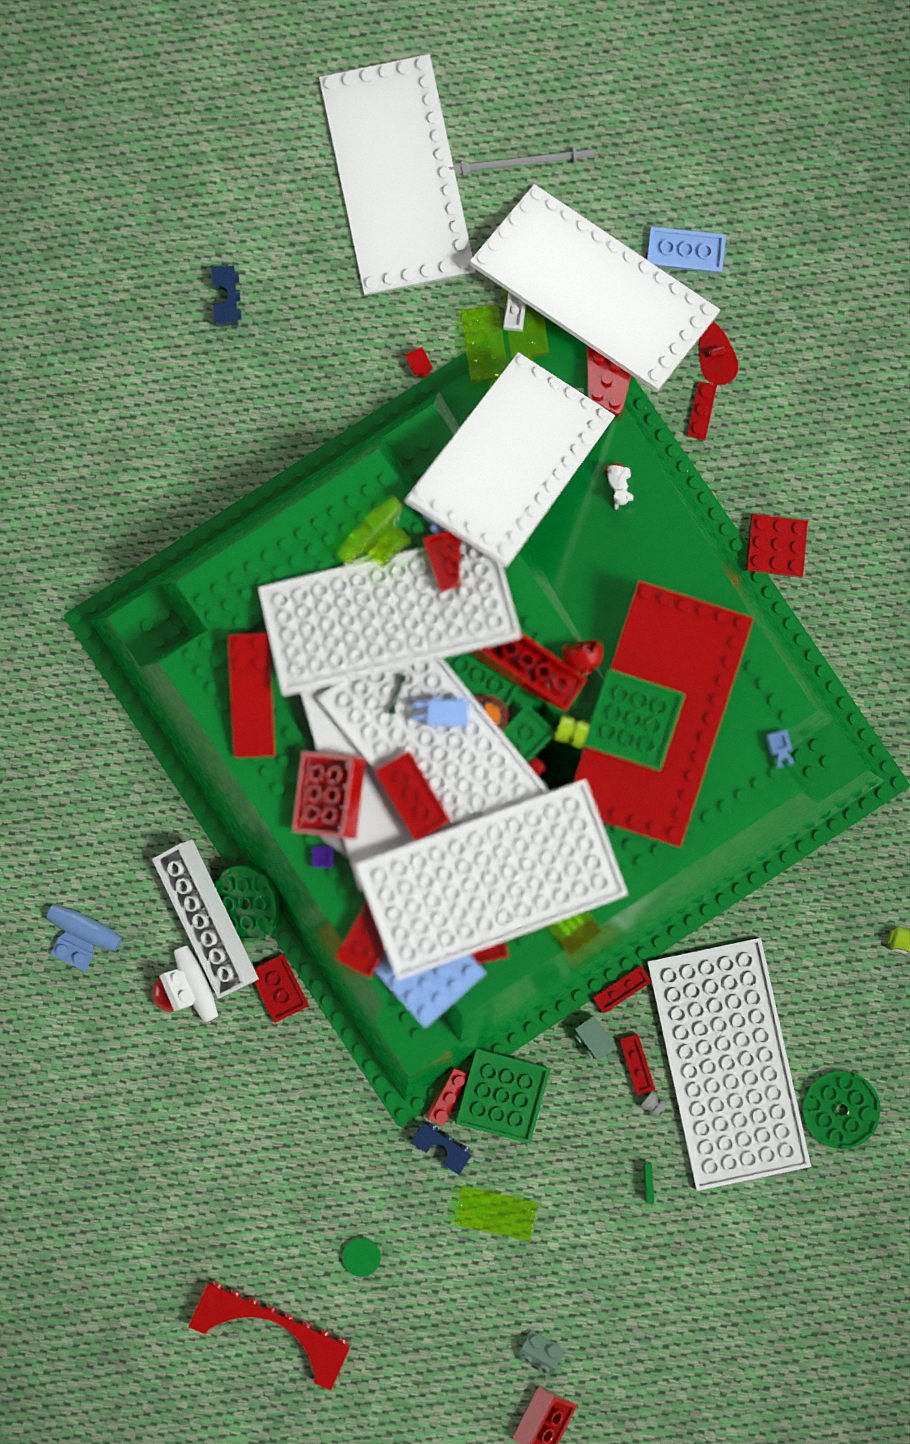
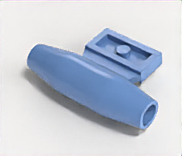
[46,905,122,971]

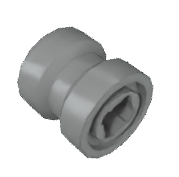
[640,1091,667,1118]

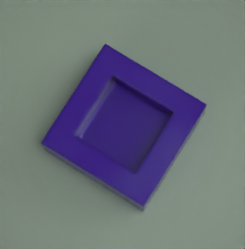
[313,847,334,868]

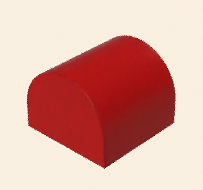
[527,757,545,777]

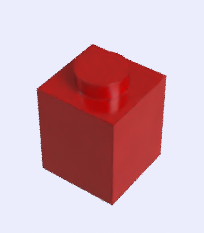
[406,347,433,379]

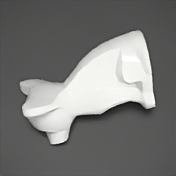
[607,465,633,510]

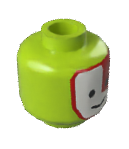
[887,927,910,954]

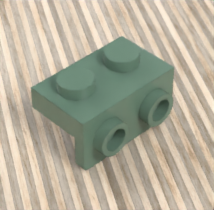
[517,1330,565,1375]

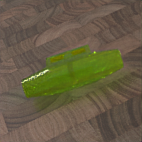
[336,496,411,569]

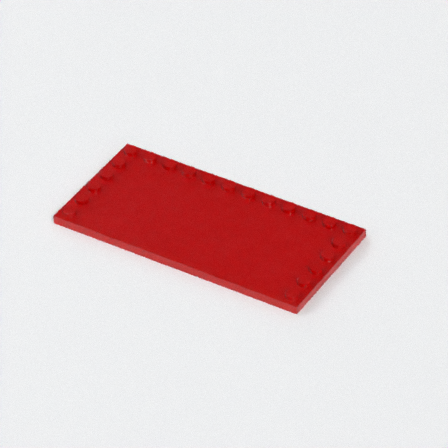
[573,581,754,847]

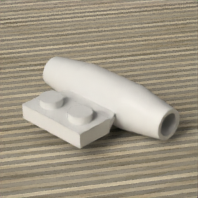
[160,945,218,1023]

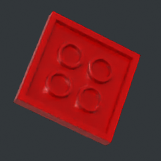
[746,514,808,578]

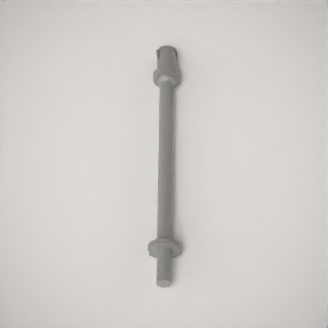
[445,147,595,176]

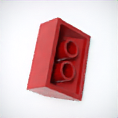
[512,1386,578,1444]

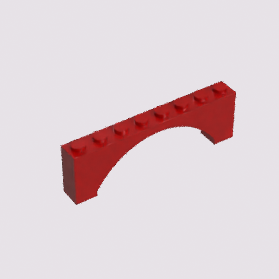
[188,1280,351,1391]

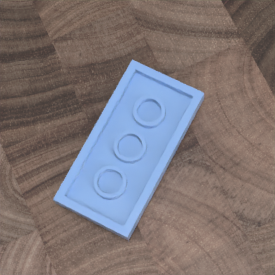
[647,227,726,274]

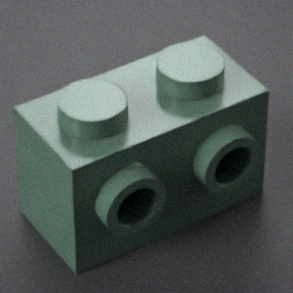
[574,1015,617,1061]

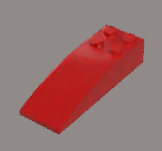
[468,632,587,711]
[228,633,275,758]

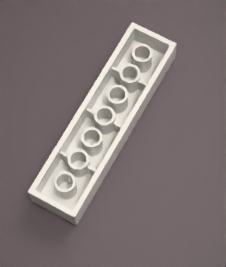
[152,840,259,999]

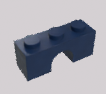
[211,266,242,327]
[410,1122,472,1175]

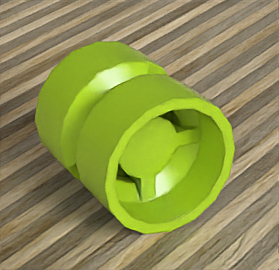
[555,715,590,749]

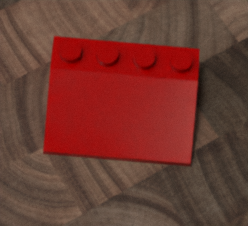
[292,751,366,839]

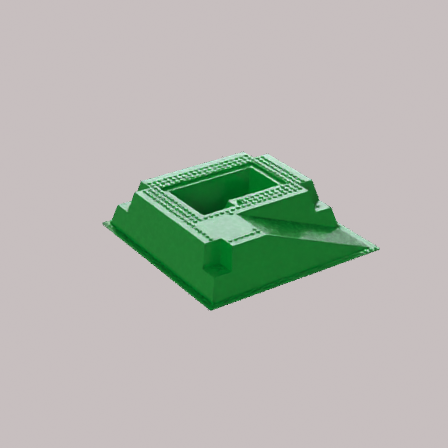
[64,308,910,1127]

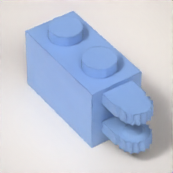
[411,697,469,727]

